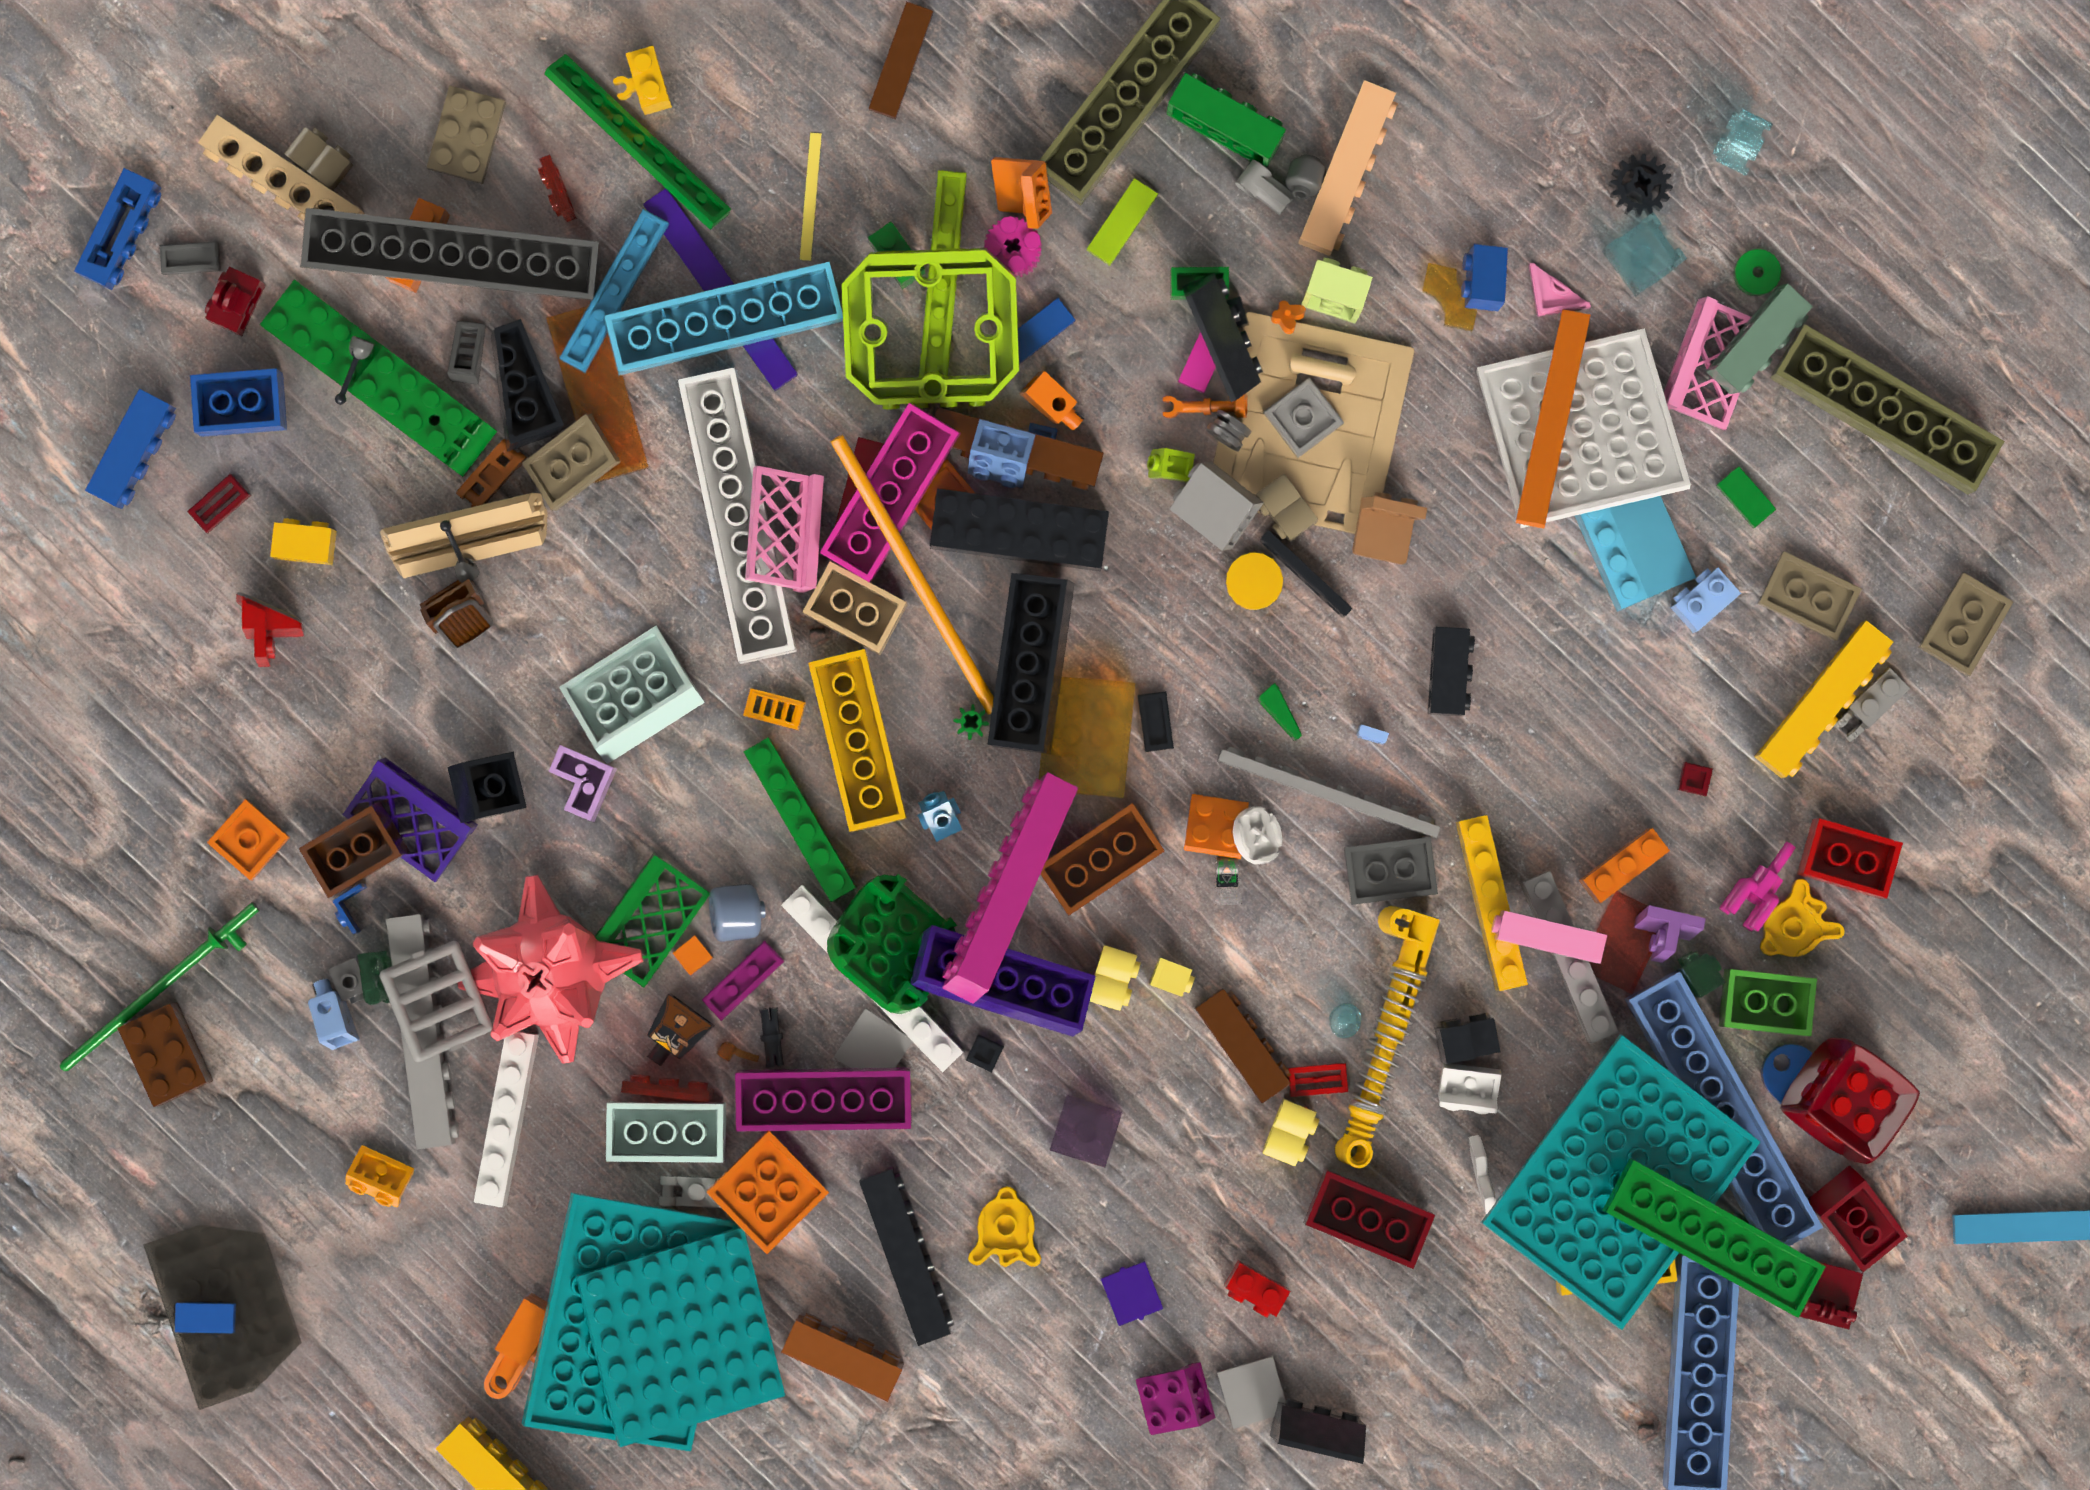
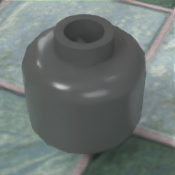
[1285,154,1326,199]

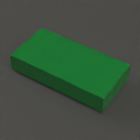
[1716,466,1776,529]

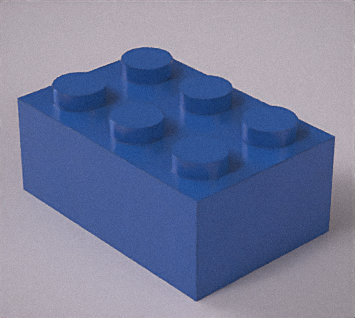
[190,368,287,437]

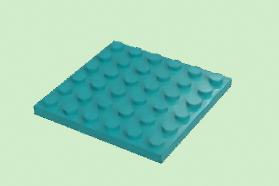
[575,1227,785,1447]

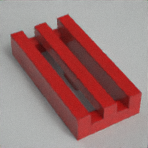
[1288,1063,1348,1097]

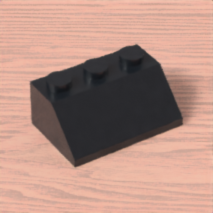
[1270,1399,1366,1464]

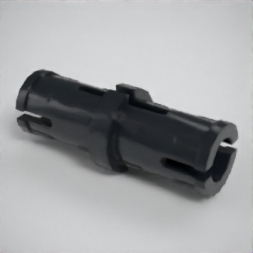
[759,1007,784,1067]

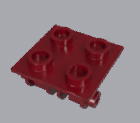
[1799,1261,1863,1330]

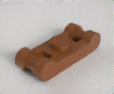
[456,438,527,507]

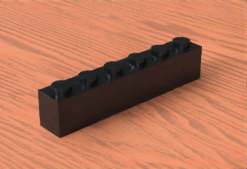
[859,1167,955,1346]

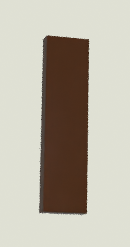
[869,1,934,120]

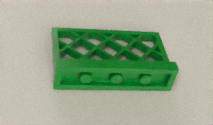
[595,853,710,988]

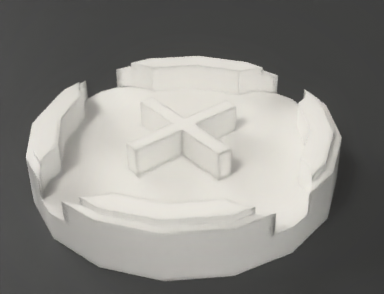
[1233,806,1283,864]

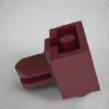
[205,266,266,337]

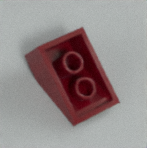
[1808,1165,1908,1273]

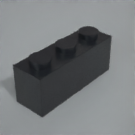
[1427,626,1475,717]

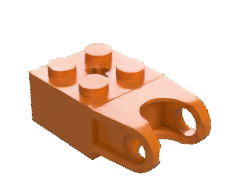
[484,1293,547,1399]

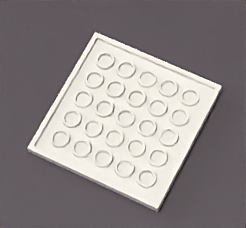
[1477,328,1691,528]

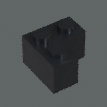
[1434,1013,1501,1064]

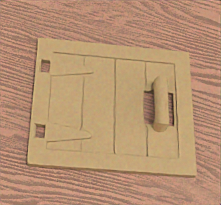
[1214,312,1414,534]

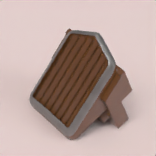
[419,579,494,649]

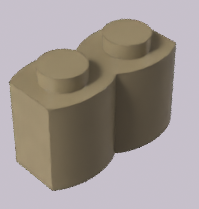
[284,127,353,191]
[1256,474,1318,543]

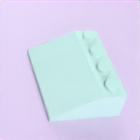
[559,626,705,764]

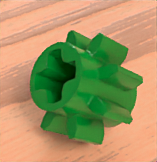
[953,704,989,741]

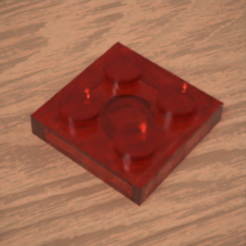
[537,154,577,222]

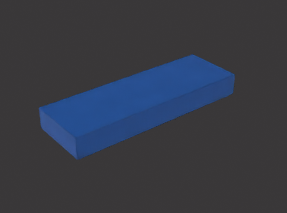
[1018,298,1076,365]

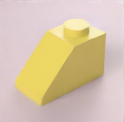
[1149,957,1195,997]

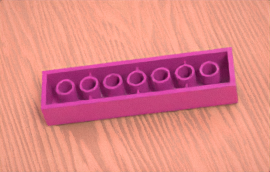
[942,772,1078,1004]

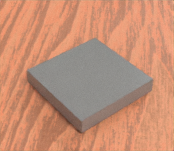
[1263,377,1344,458]
[834,1008,913,1068]
[1217,1356,1286,1429]

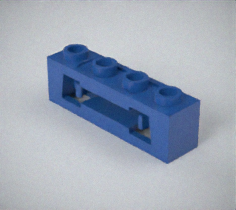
[74,168,161,290]

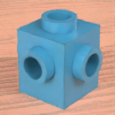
[917,791,962,842]

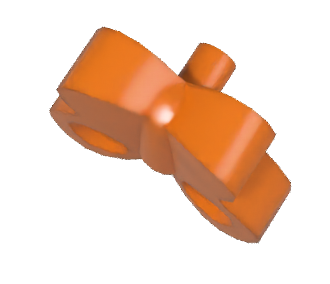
[1271,300,1306,334]

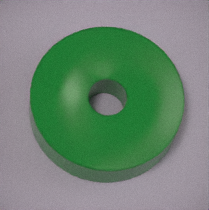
[1733,249,1781,296]

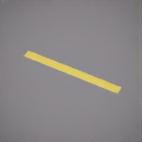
[800,133,822,261]

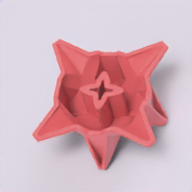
[457,875,643,1064]

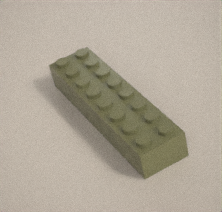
[1039,0,1221,206]
[1770,324,2005,495]

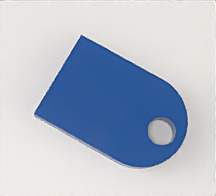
[1761,1044,1813,1136]

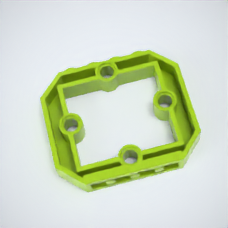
[841,248,1019,410]

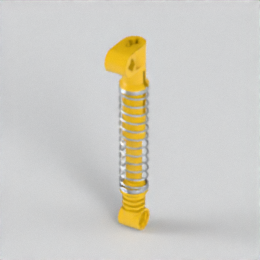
[1335,906,1440,1168]

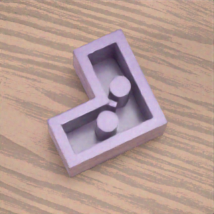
[549,745,617,822]

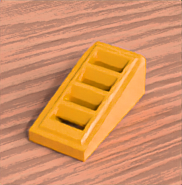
[743,688,806,731]

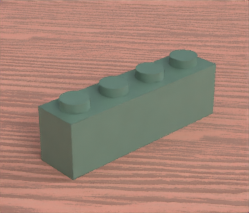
[1706,283,1813,394]

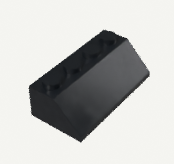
[1182,273,1263,402]

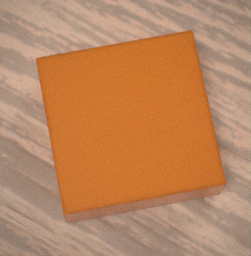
[672,935,714,976]

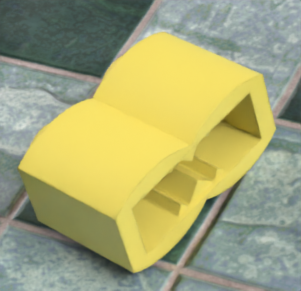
[1090,944,1141,1011]
[1262,1098,1319,1166]

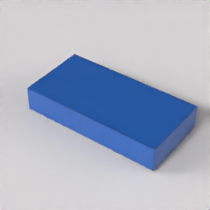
[175,1302,236,1333]

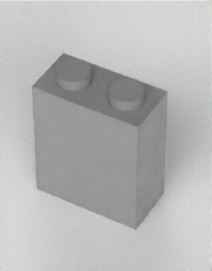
[1170,461,1264,551]

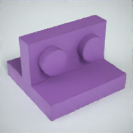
[1634,905,1706,963]

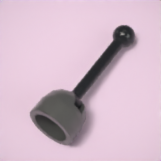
[335,336,374,405]
[440,520,480,583]

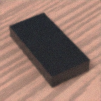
[1137,691,1174,752]

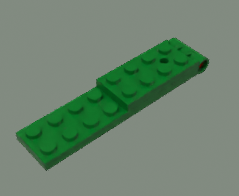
[260,279,498,477]

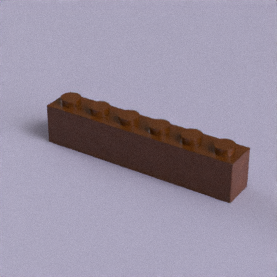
[934,407,1104,491]

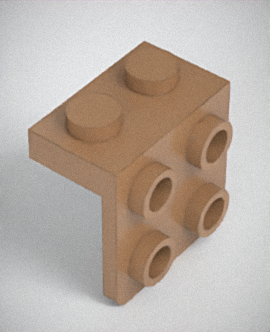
[1352,492,1427,565]

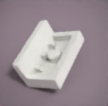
[1438,1063,1501,1114]

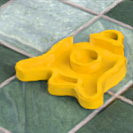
[1760,879,1845,957]
[968,1186,1041,1267]

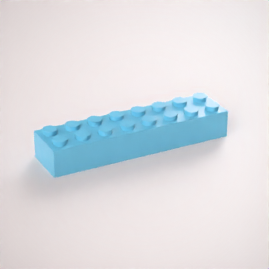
[604,261,843,376]

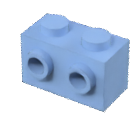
[1670,567,1741,633]

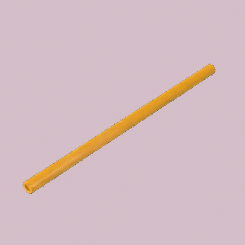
[830,434,994,715]

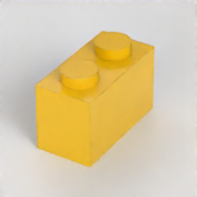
[270,518,337,565]

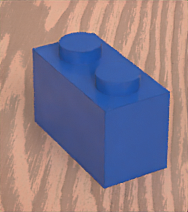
[1461,244,1508,312]

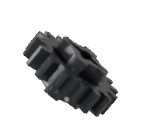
[1609,154,1673,218]

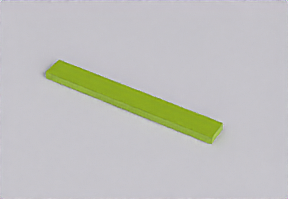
[919,170,967,394]

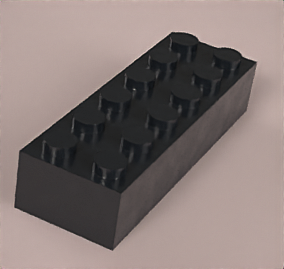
[930,488,1109,572]
[987,573,1075,754]

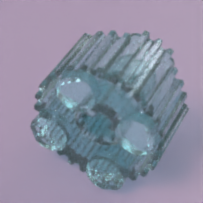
[1712,109,1773,176]

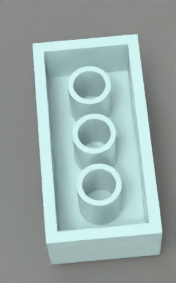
[606,1101,726,1163]

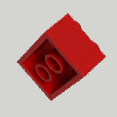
[1797,818,1903,899]

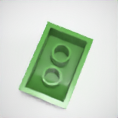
[1719,969,1817,1036]

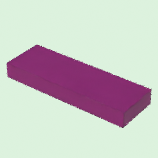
[702,940,785,1021]

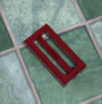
[187,473,251,534]

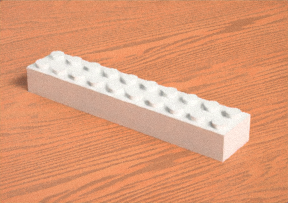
[678,368,797,664]

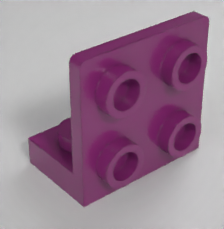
[1136,1362,1216,1435]

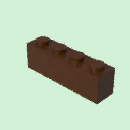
[1194,988,1291,1104]

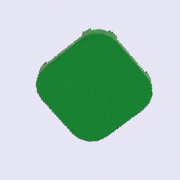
[827,874,958,1014]

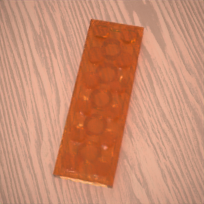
[546,306,649,484]

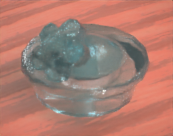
[1329,1003,1362,1039]

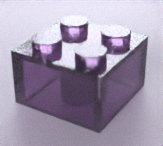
[1049,1093,1122,1168]

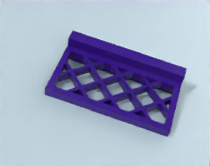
[342,757,478,882]

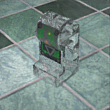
[1214,855,1242,906]

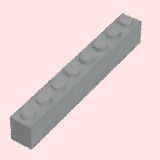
[386,914,459,1150]

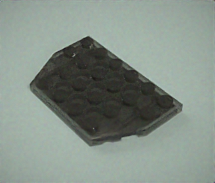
[143,1225,302,1410]

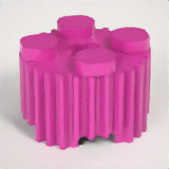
[984,216,1041,278]

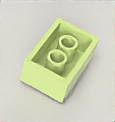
[1301,258,1373,323]

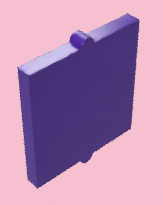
[1100,1261,1163,1326]

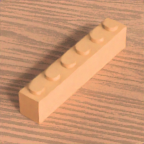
[1298,80,1398,256]

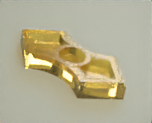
[1422,263,1477,332]

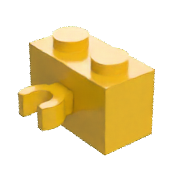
[613,46,672,115]

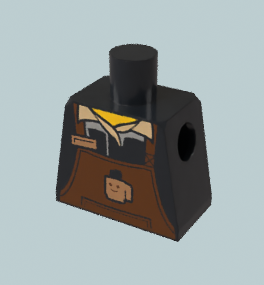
[647,993,715,1066]

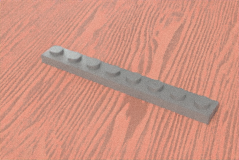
[1217,746,1440,838]

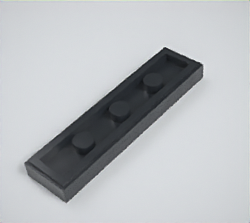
[1260,530,1353,618]

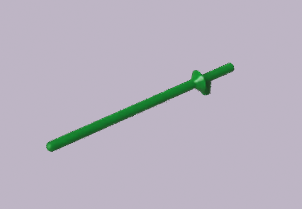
[60,902,260,1071]

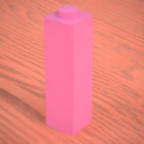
[1492,911,1607,964]

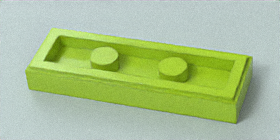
[1086,178,1158,266]

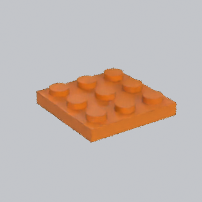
[706,1131,829,1254]

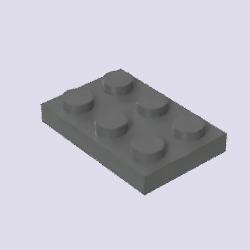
[1344,837,1438,905]

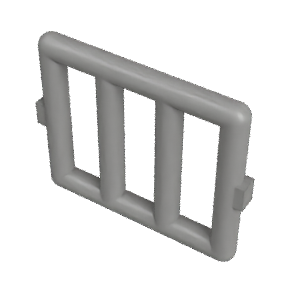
[380,941,493,1062]

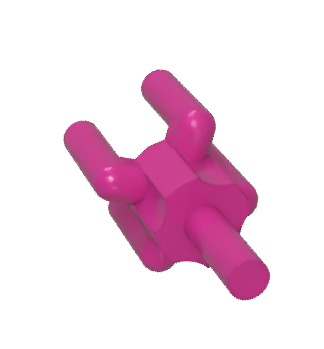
[1719,841,1796,932]

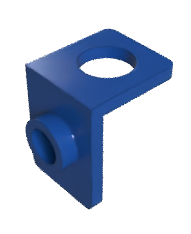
[333,883,367,934]

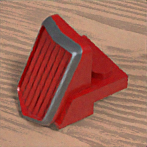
[236,592,304,667]

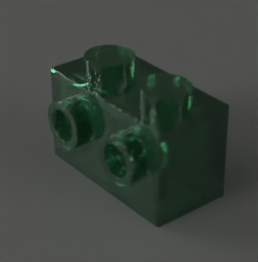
[1673,951,1726,998]

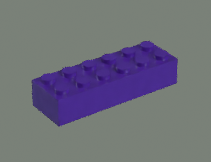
[910,925,1096,1037]

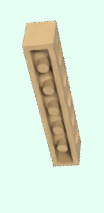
[198,115,364,221]

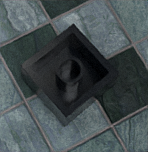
[447,751,527,823]

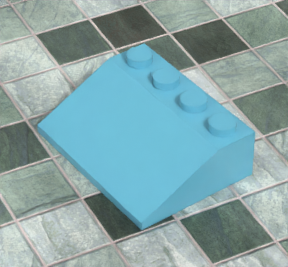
[1575,496,1696,612]

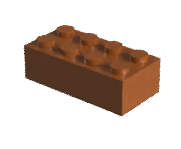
[1040,803,1165,916]
[781,1313,904,1402]

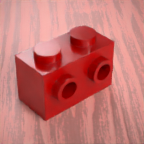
[1224,1260,1291,1318]

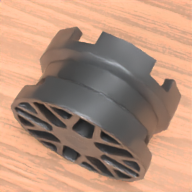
[1206,410,1252,452]

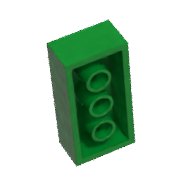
[1166,73,1286,168]

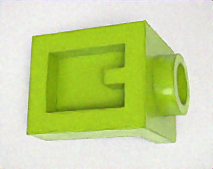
[1147,448,1195,483]

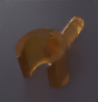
[717,1042,759,1062]

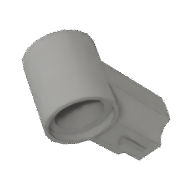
[1235,160,1295,216]

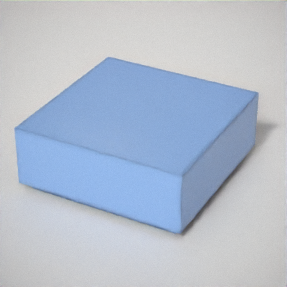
[1356,724,1389,745]

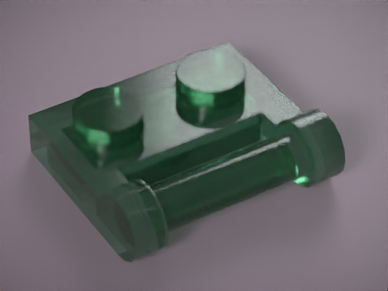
[357,951,392,1005]

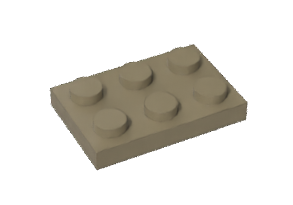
[426,85,506,184]
[522,414,621,511]
[1757,551,1862,641]
[1918,573,2013,677]

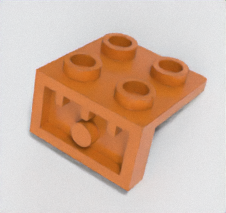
[991,157,1052,229]

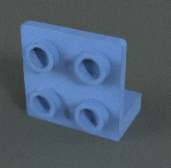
[967,419,1035,488]

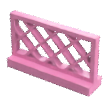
[1664,296,1751,430]
[745,466,824,593]

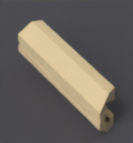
[380,493,548,578]

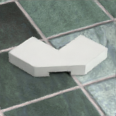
[1469,1135,1496,1215]

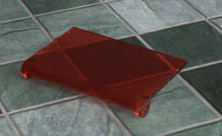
[1589,891,1656,994]

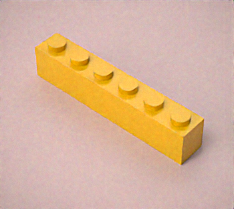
[1754,620,1893,778]
[1455,815,1528,991]

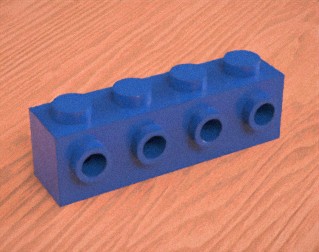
[85,389,176,509]

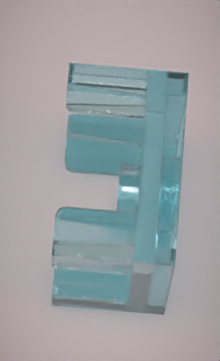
[1602,212,1687,298]

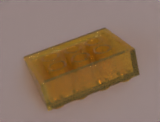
[1038,677,1136,799]

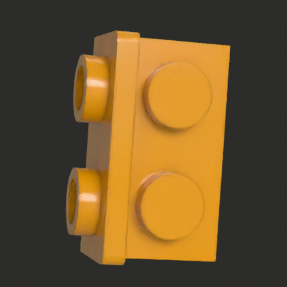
[345,1145,414,1207]

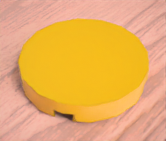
[1226,552,1283,610]

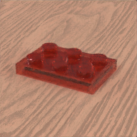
[621,1074,715,1102]

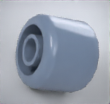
[709,884,766,942]

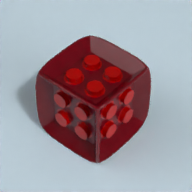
[1780,1037,1920,1164]

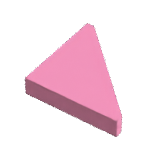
[1529,263,1591,317]

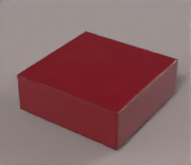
[1677,762,1713,797]

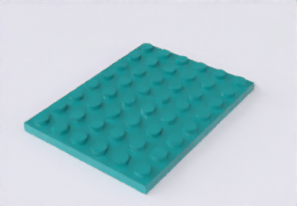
[1480,1035,1760,1330]
[521,1192,739,1451]

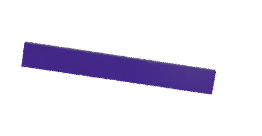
[643,188,798,391]

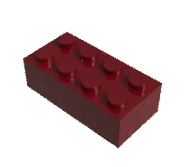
[1303,1169,1435,1269]

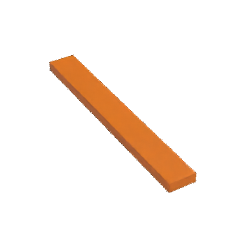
[1516,309,1591,529]

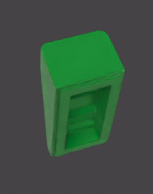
[1257,683,1302,741]

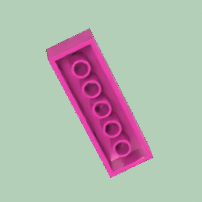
[819,403,960,582]

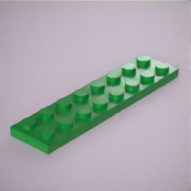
[1602,1158,1826,1318]

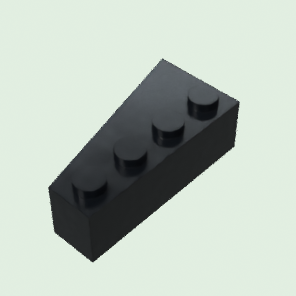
[491,319,564,452]

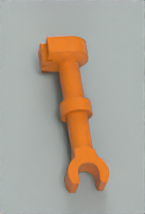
[1163,393,1248,419]

